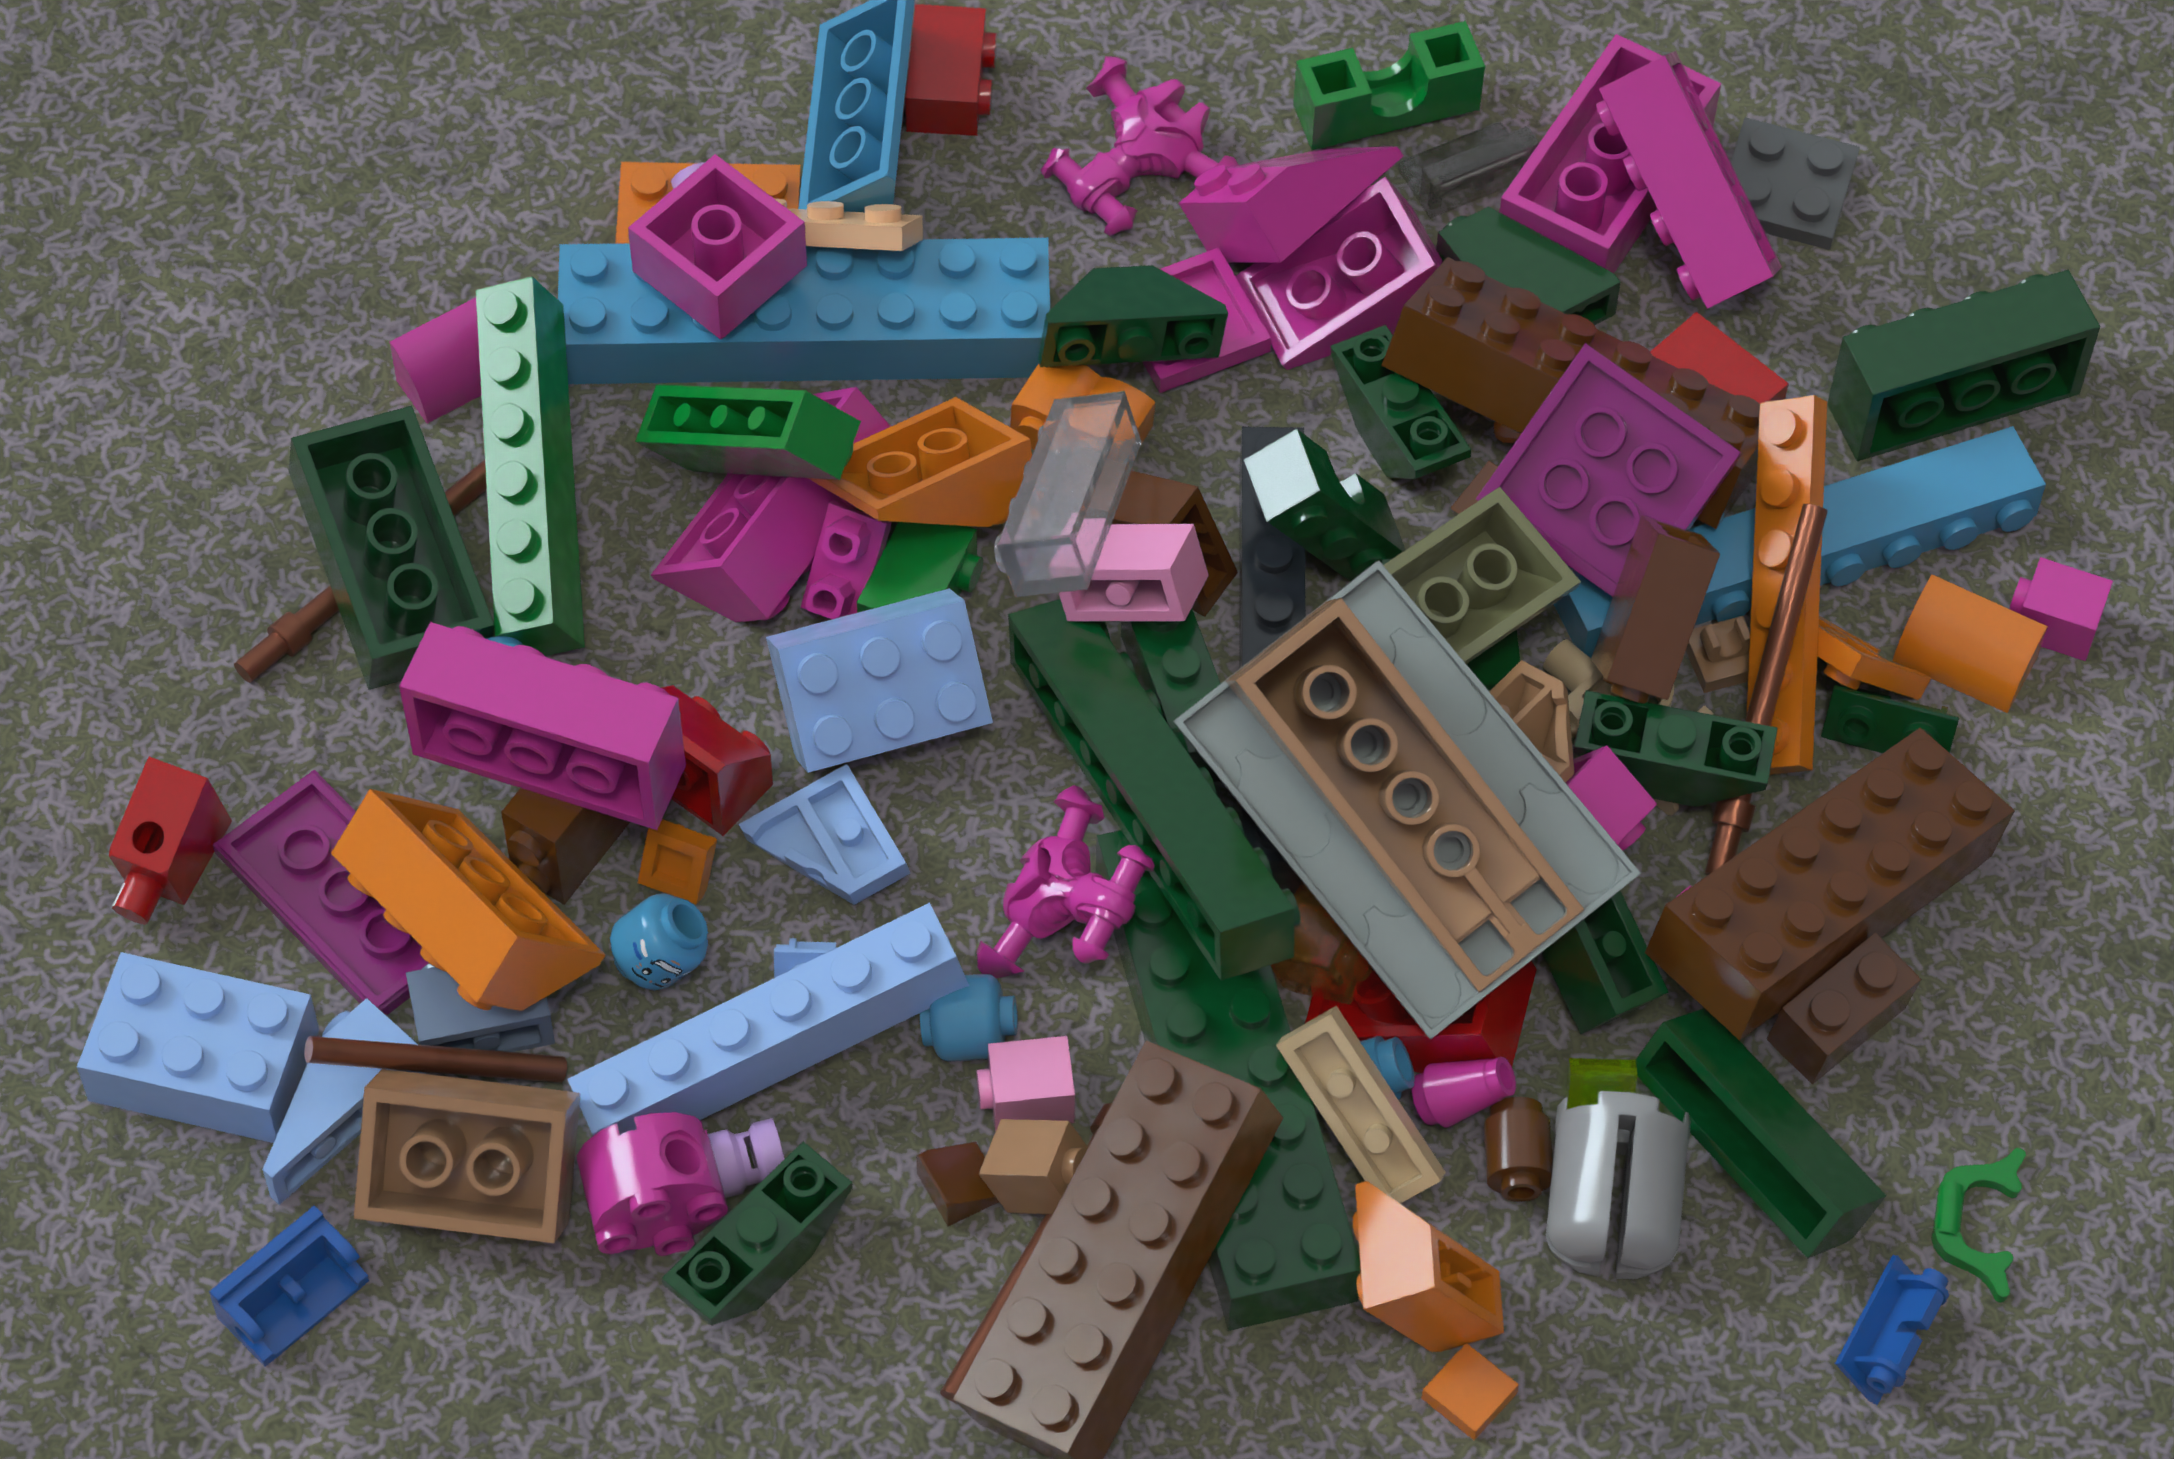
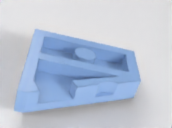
[739,764,910,905]

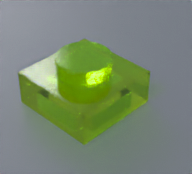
[1565,1058,1637,1110]

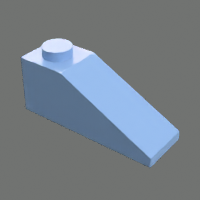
[263,998,427,1205]

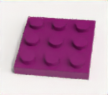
[1475,343,1743,597]

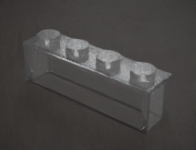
[994,391,1142,597]

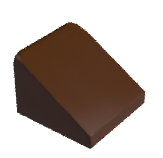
[916,1141,999,1227]

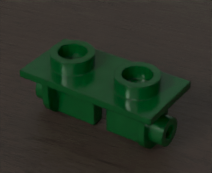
[1821,684,1959,753]

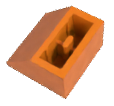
[1353,1181,1504,1352]

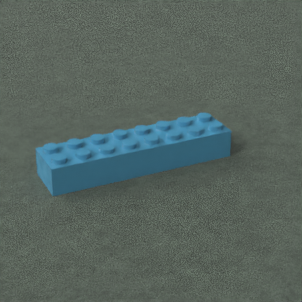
[558,238,1050,384]

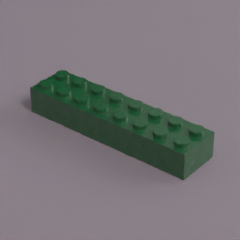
[1096,830,1361,1331]

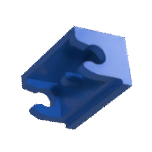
[209,1205,369,1367]

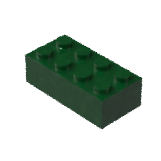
[1827,269,2100,462]
[288,405,494,690]

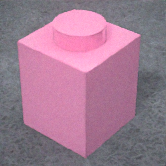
[976,1036,1075,1131]

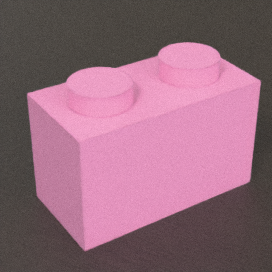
[1052,524,1209,621]

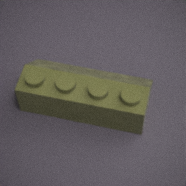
[1383,487,1581,664]

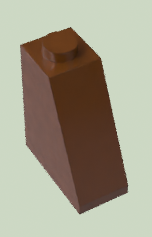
[1047,458,1238,617]

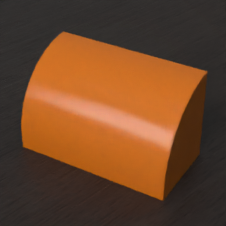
[1892,574,2048,713]

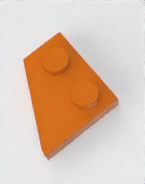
[1817,616,1931,700]

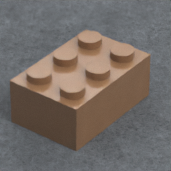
[354,1069,581,1243]

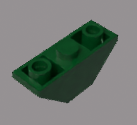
[1038,265,1228,367]
[1331,325,1471,479]
[1573,690,1778,807]
[661,1141,853,1326]

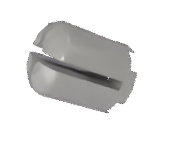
[1546,1091,1691,1279]

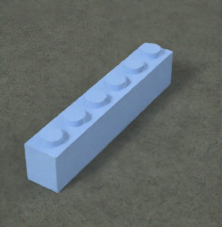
[567,903,969,1136]

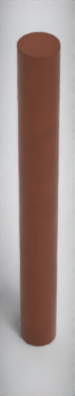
[304,1036,567,1083]

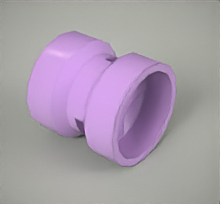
[708,1118,784,1198]

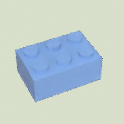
[766,588,993,773]
[77,952,319,1143]

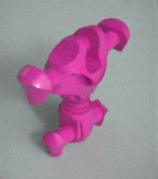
[1040,56,1239,237]
[977,785,1155,978]

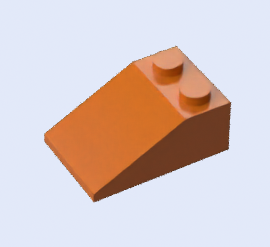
[808,397,1038,527]

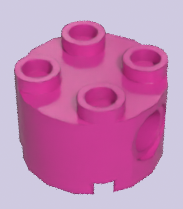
[576,1112,728,1256]

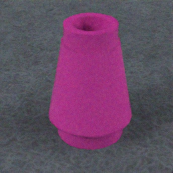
[1412,1057,1516,1128]

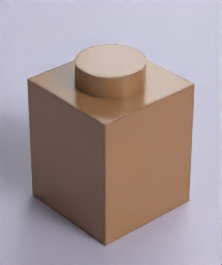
[979,1119,1088,1214]

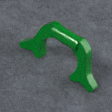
[1931,1148,2026,1302]

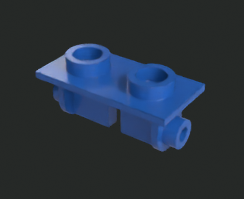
[1835,1255,1949,1405]

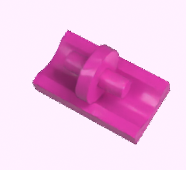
[801,499,892,619]

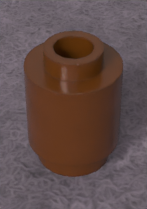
[1484,1097,1553,1202]

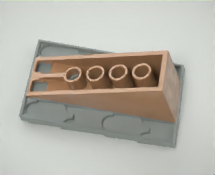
[1173,560,1641,1039]

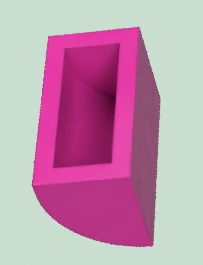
[390,297,481,424]

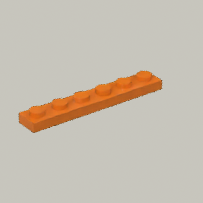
[1747,395,1827,775]

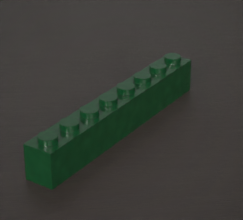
[1008,599,1301,981]

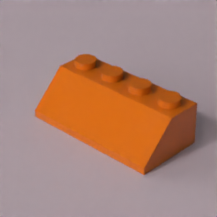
[331,789,606,1011]

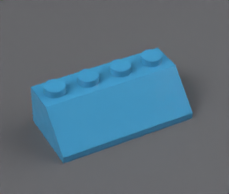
[798,0,915,213]

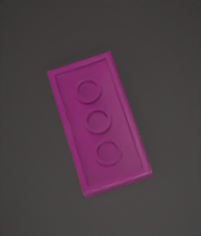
[213,769,430,1016]

